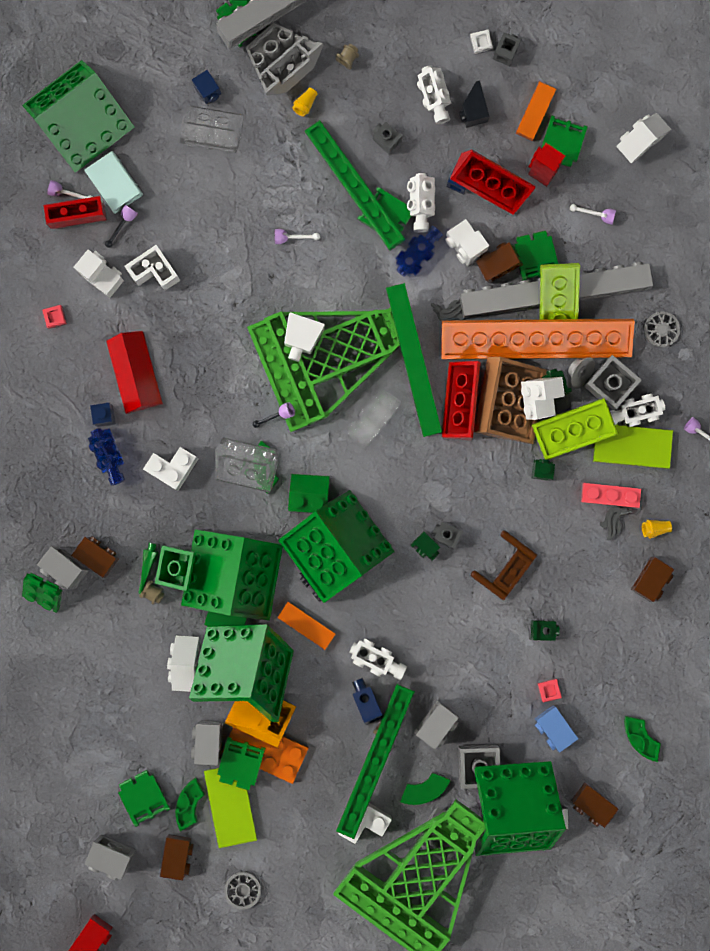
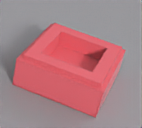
[42,305,67,329]
[537,679,562,703]

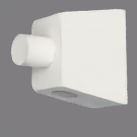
[284,313,325,362]

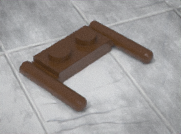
[471,530,538,601]

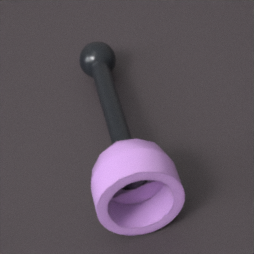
[105,205,138,248]
[252,402,295,428]

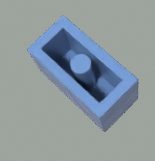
[534,705,578,753]

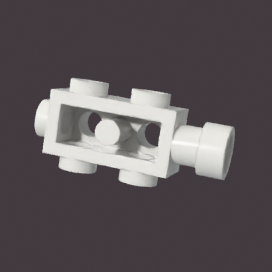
[417,66,451,124]
[407,173,435,233]
[610,393,665,427]
[349,639,407,680]

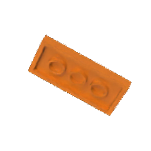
[222,727,309,784]

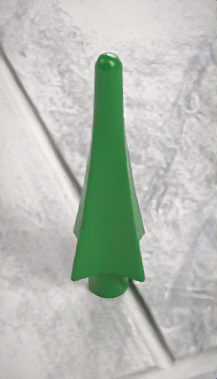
[138,542,158,594]

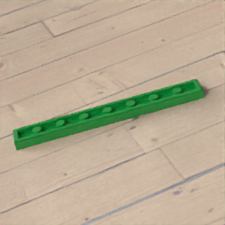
[305,120,405,251]
[386,283,442,437]
[336,684,415,839]

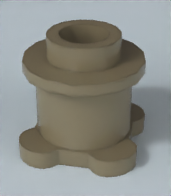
[336,44,359,70]
[139,581,165,605]

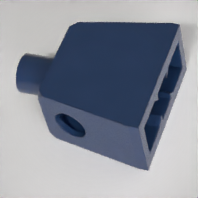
[352,678,383,725]

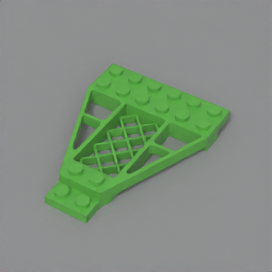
[247,308,400,432]
[333,799,485,951]

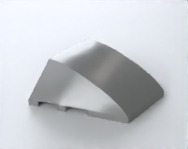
[245,23,323,95]

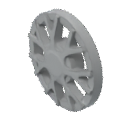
[644,311,680,347]
[224,872,261,909]

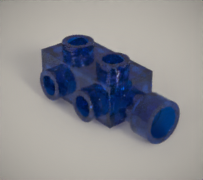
[395,225,443,277]
[88,428,125,486]

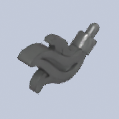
[431,300,463,321]
[600,506,633,540]

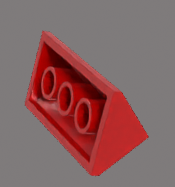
[450,149,535,215]
[106,331,163,414]
[442,361,480,440]

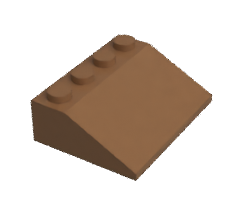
[474,357,547,444]

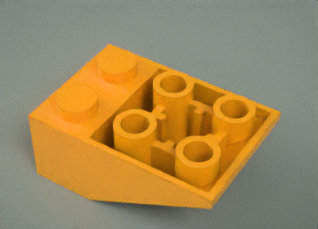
[225,700,296,748]

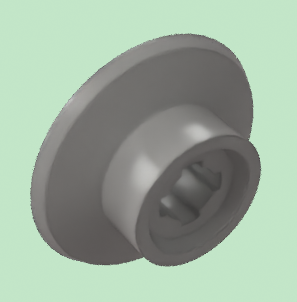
[568,357,595,388]

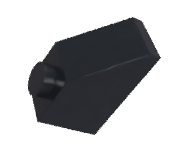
[459,80,490,128]

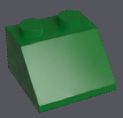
[288,474,330,514]
[155,545,196,591]

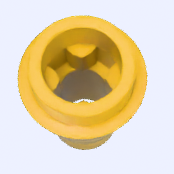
[292,87,318,117]
[642,520,672,539]

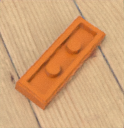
[515,81,556,141]
[277,602,336,650]

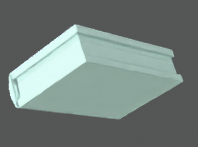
[84,151,143,214]

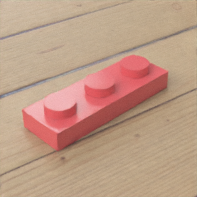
[581,483,641,508]

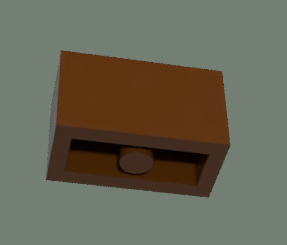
[476,242,523,283]
[71,536,119,578]
[631,557,674,602]
[571,782,619,828]
[160,834,194,881]

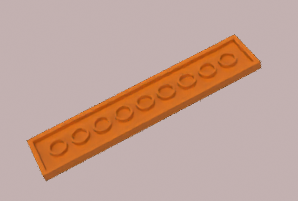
[441,319,635,359]

